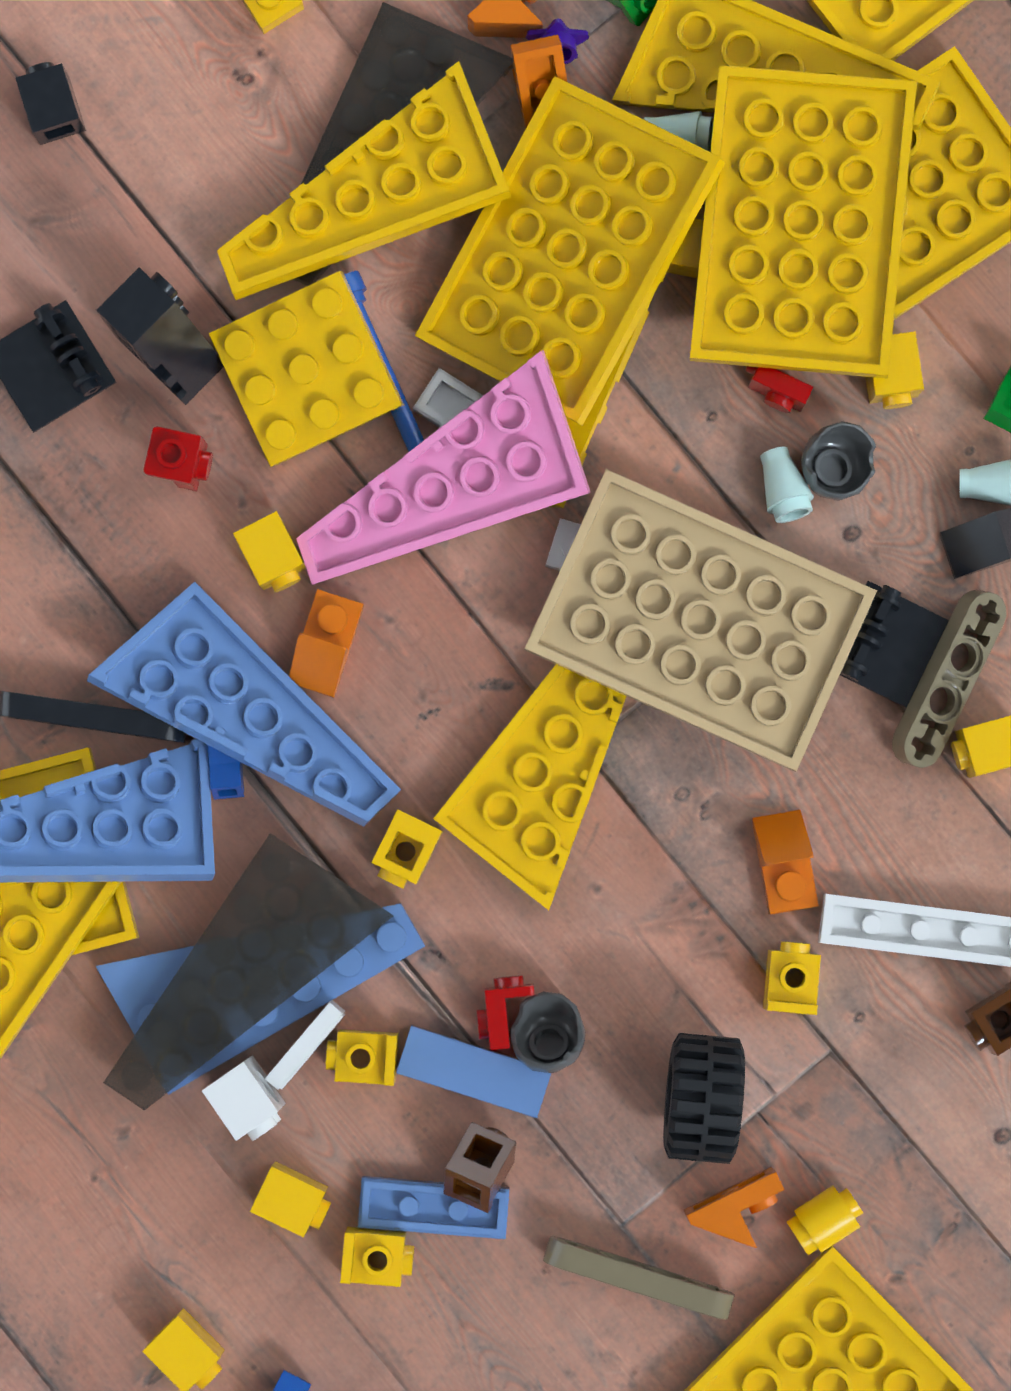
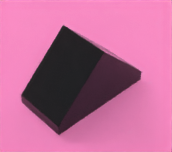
[939,508,1011,579]

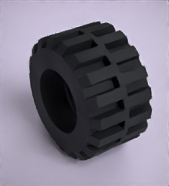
[663,1033,745,1164]

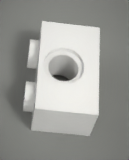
[202,1055,286,1141]

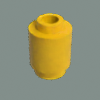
[786,1185,863,1255]

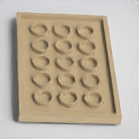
[525,469,877,772]

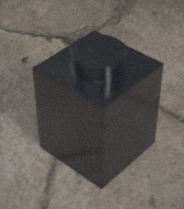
[15,62,86,145]

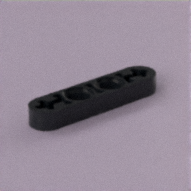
[0,691,186,743]

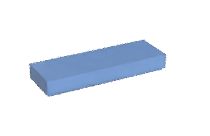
[396,1025,551,1118]
[358,1176,510,1239]

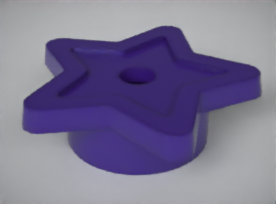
[526,18,589,64]

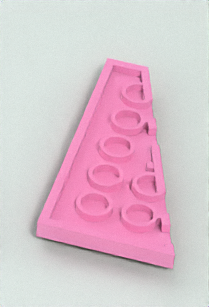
[296,350,591,585]

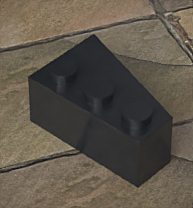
[96,267,224,405]

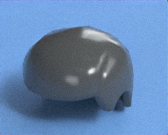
[801,421,876,501]
[510,991,586,1073]

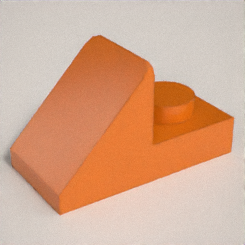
[467,0,543,38]
[510,35,567,130]
[289,589,365,698]
[752,809,819,915]
[684,1166,785,1248]

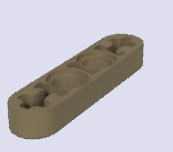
[892,590,1006,768]
[543,1236,735,1320]

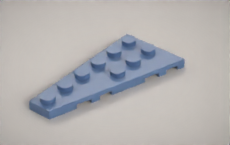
[87,582,401,827]
[0,739,215,883]
[96,903,426,1095]

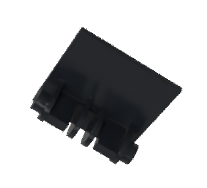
[0,300,117,433]
[840,581,949,708]

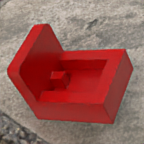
[745,366,814,413]
[143,426,213,491]
[477,976,535,1050]

